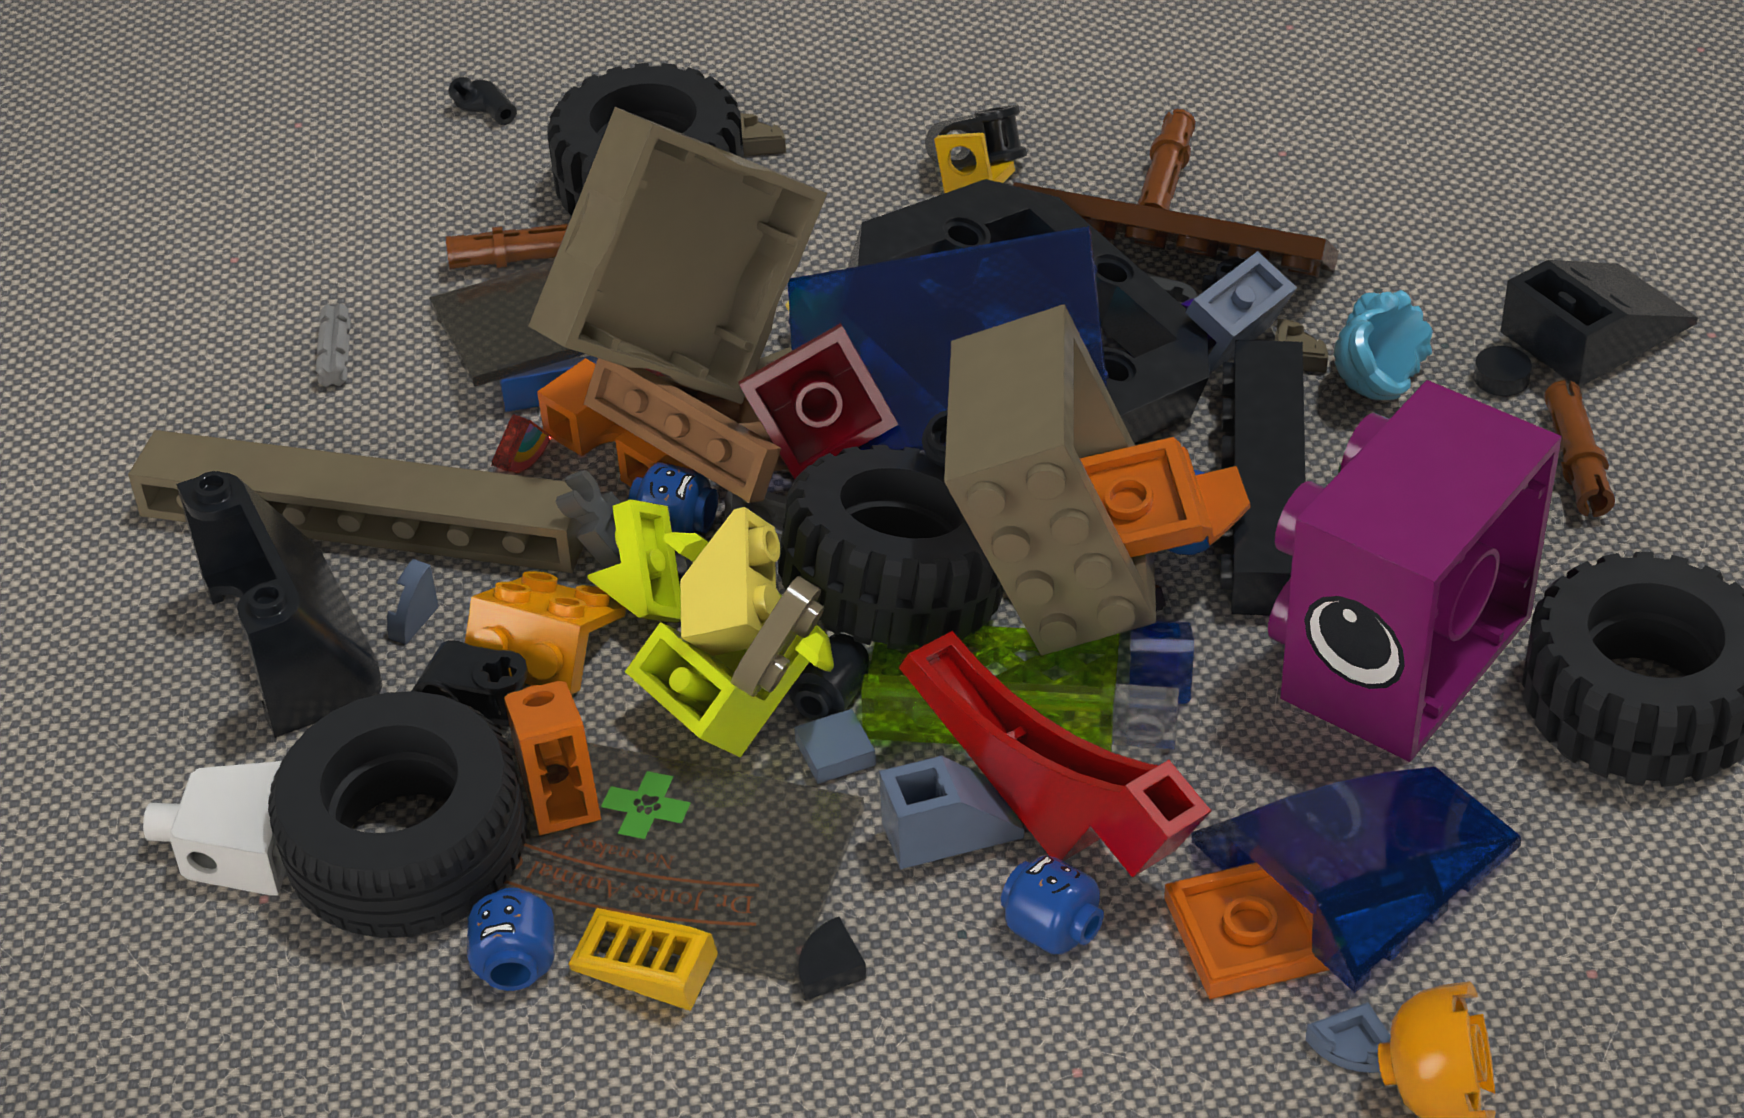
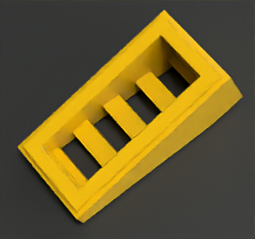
[568,908,718,1011]

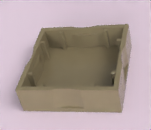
[528,107,827,404]

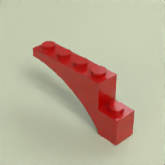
[899,631,1211,878]

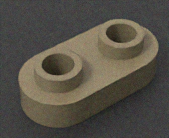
[731,576,825,697]

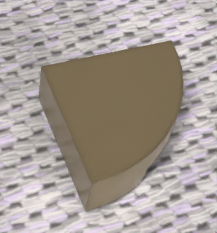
[740,113,786,156]
[1275,318,1328,373]

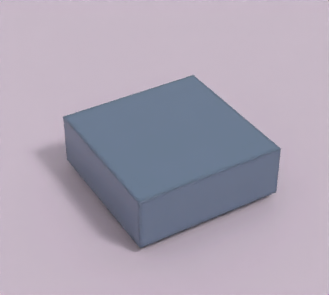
[794,709,876,784]

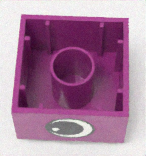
[1268,380,1562,762]

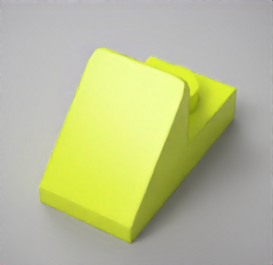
[587,499,681,623]

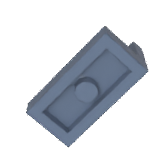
[1185,251,1297,374]

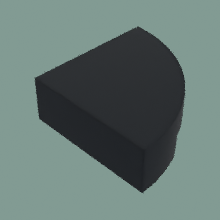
[798,916,867,1001]

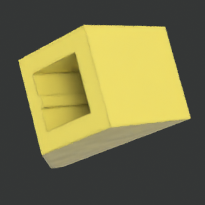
[680,507,780,656]

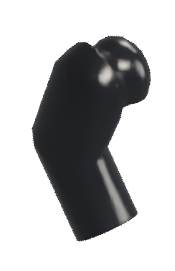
[448,76,517,125]

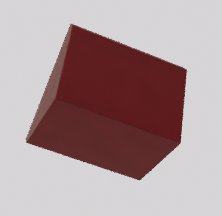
[738,323,898,479]

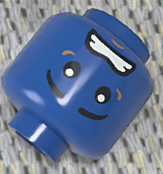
[628,462,718,535]
[1001,856,1104,955]
[467,888,555,991]

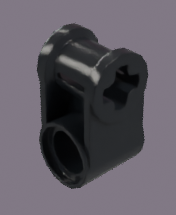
[925,105,1027,168]
[411,640,528,732]

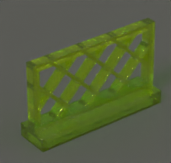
[862,626,1120,752]

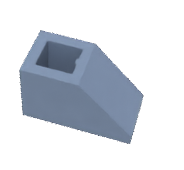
[879,756,1024,869]

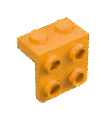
[465,571,626,695]

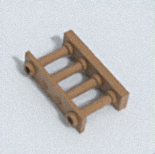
[584,358,791,503]

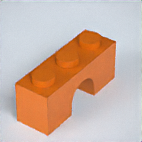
[537,358,691,487]

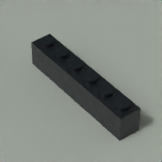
[1220,340,1306,616]

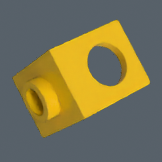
[934,133,1015,193]

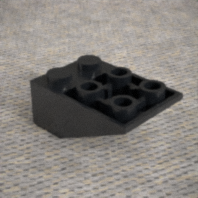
[1500,260,1698,387]

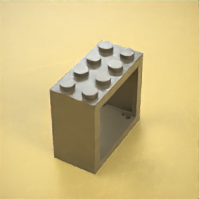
[944,304,1156,656]

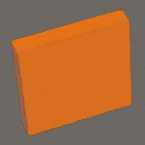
[1164,855,1338,1000]

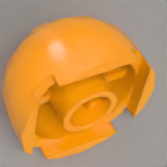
[1378,981,1496,1118]

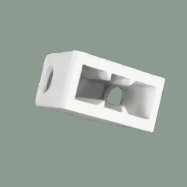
[143,761,286,896]

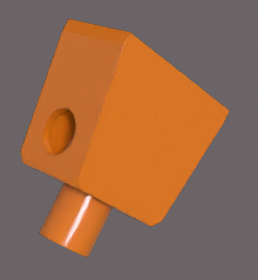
[504,681,602,836]

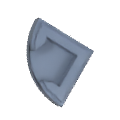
[387,559,439,645]
[1305,1002,1391,1073]

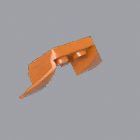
[1080,437,1251,558]

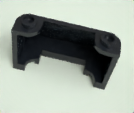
[176,471,383,738]

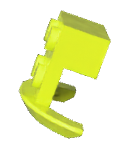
[625,532,834,757]

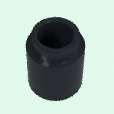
[789,633,869,720]

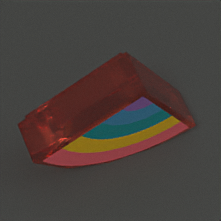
[491,414,553,473]

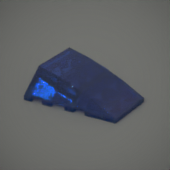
[1191,767,1521,993]

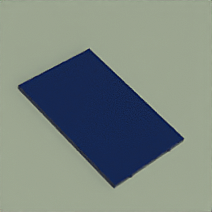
[788,226,1108,451]

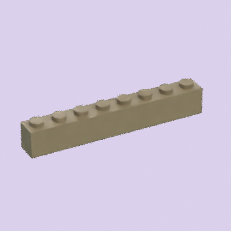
[128,430,584,573]

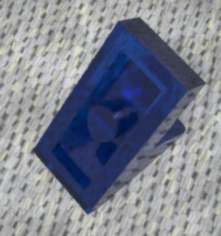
[1129,621,1194,704]

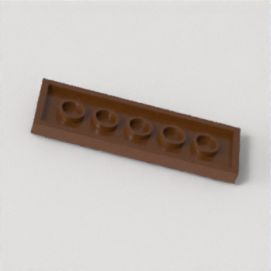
[1013,182,1339,278]

